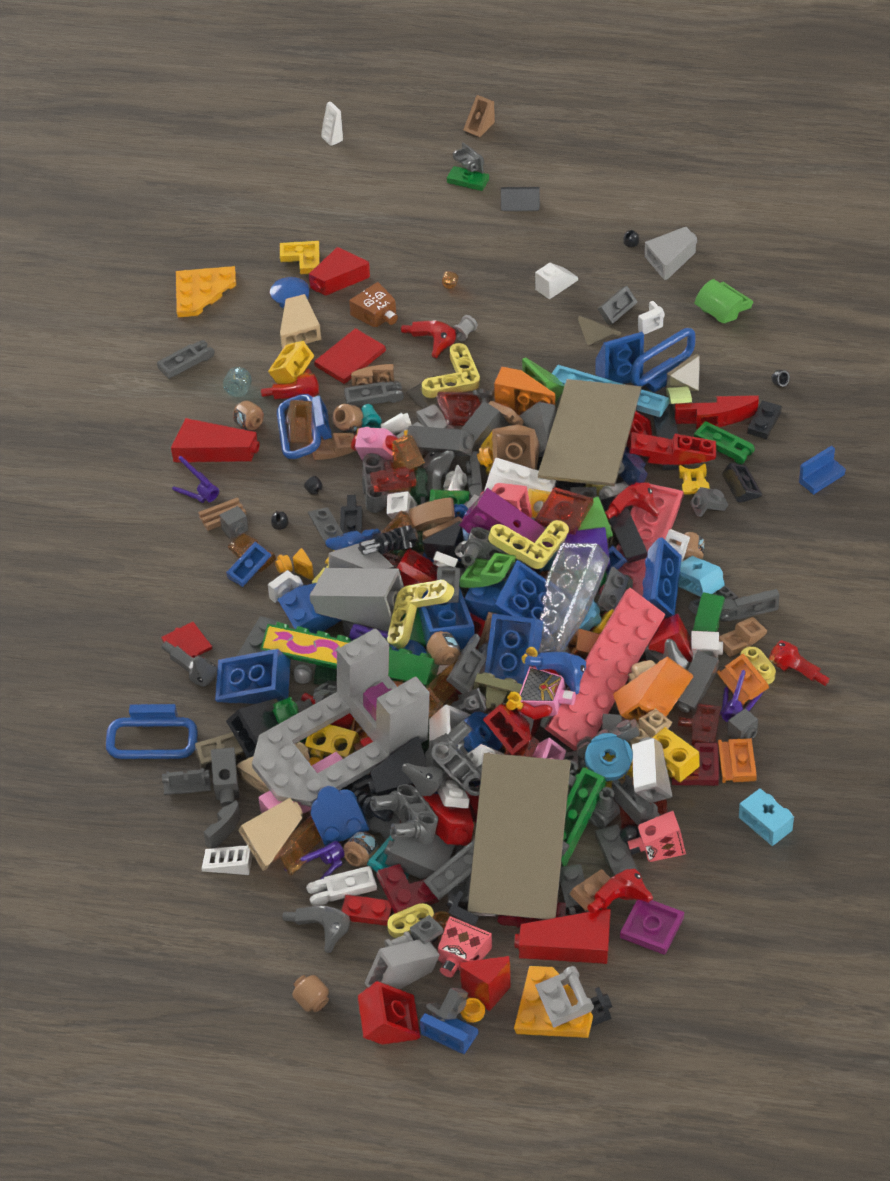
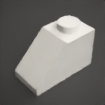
[535,263,578,299]

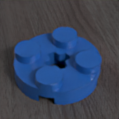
[463,712,503,753]

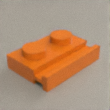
[717,653,769,706]
[718,738,757,783]

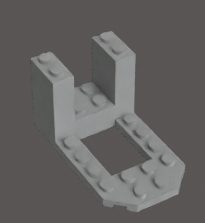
[252,628,430,806]

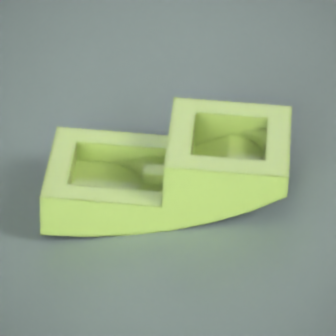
[666,387,692,404]

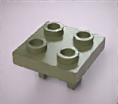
[472,672,522,715]

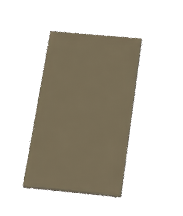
[538,379,641,487]
[468,752,571,919]

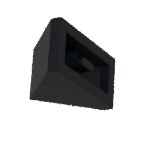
[422,521,464,559]

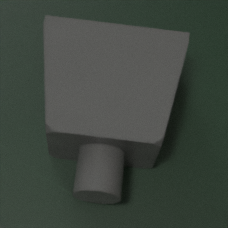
[211,747,240,807]

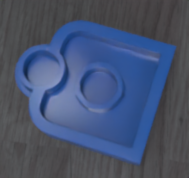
[311,786,369,846]

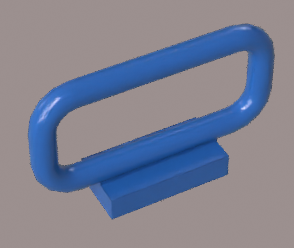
[631,328,696,393]
[277,394,332,460]
[106,704,198,759]

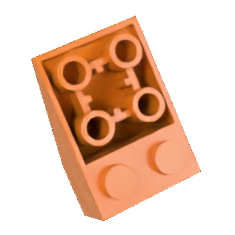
[494,367,556,416]
[613,657,693,723]

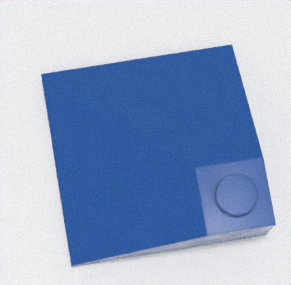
[493,560,572,644]

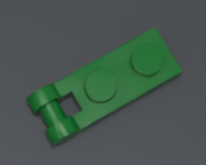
[694,421,755,465]

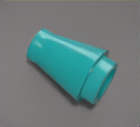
[361,404,382,428]

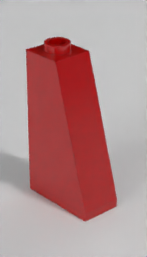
[171,418,260,463]
[514,909,610,964]

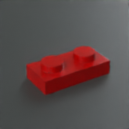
[342,895,393,926]

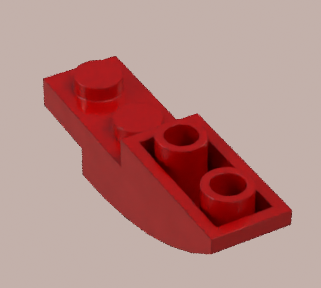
[675,395,759,430]
[629,432,716,465]

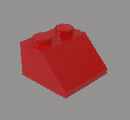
[358,981,420,1045]

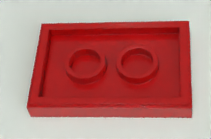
[314,328,386,384]
[397,548,439,583]

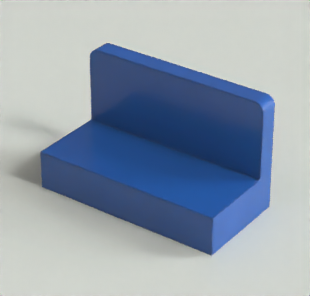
[799,446,846,495]
[420,1013,478,1055]

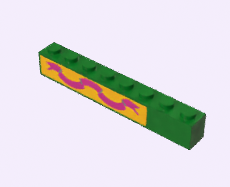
[261,622,440,690]

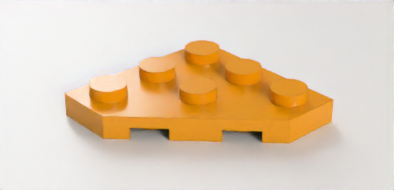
[176,266,236,317]
[514,966,593,1038]

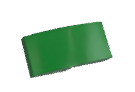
[693,592,725,632]

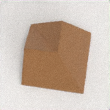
[492,424,540,470]

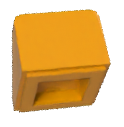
[293,548,314,580]

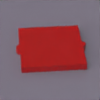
[161,622,212,658]

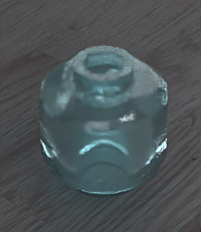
[222,367,252,397]

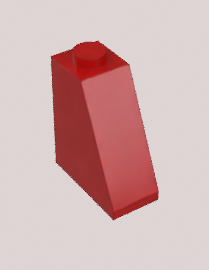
[309,247,370,296]
[483,704,531,755]
[422,794,474,846]

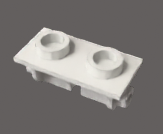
[443,465,467,490]

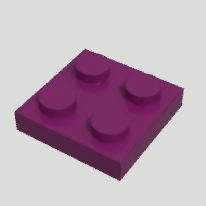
[620,900,684,955]

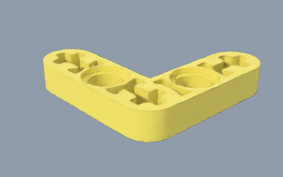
[422,343,480,398]
[488,520,569,569]
[387,580,454,649]

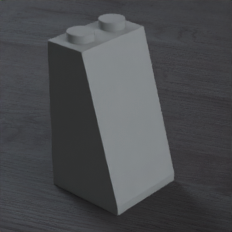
[310,568,404,631]

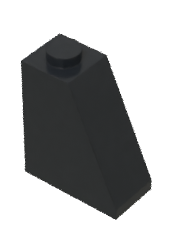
[226,698,278,759]
[368,736,427,796]

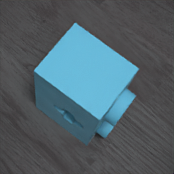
[678,556,725,597]
[739,788,794,846]

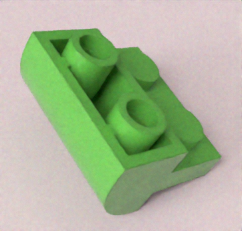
[694,279,753,323]

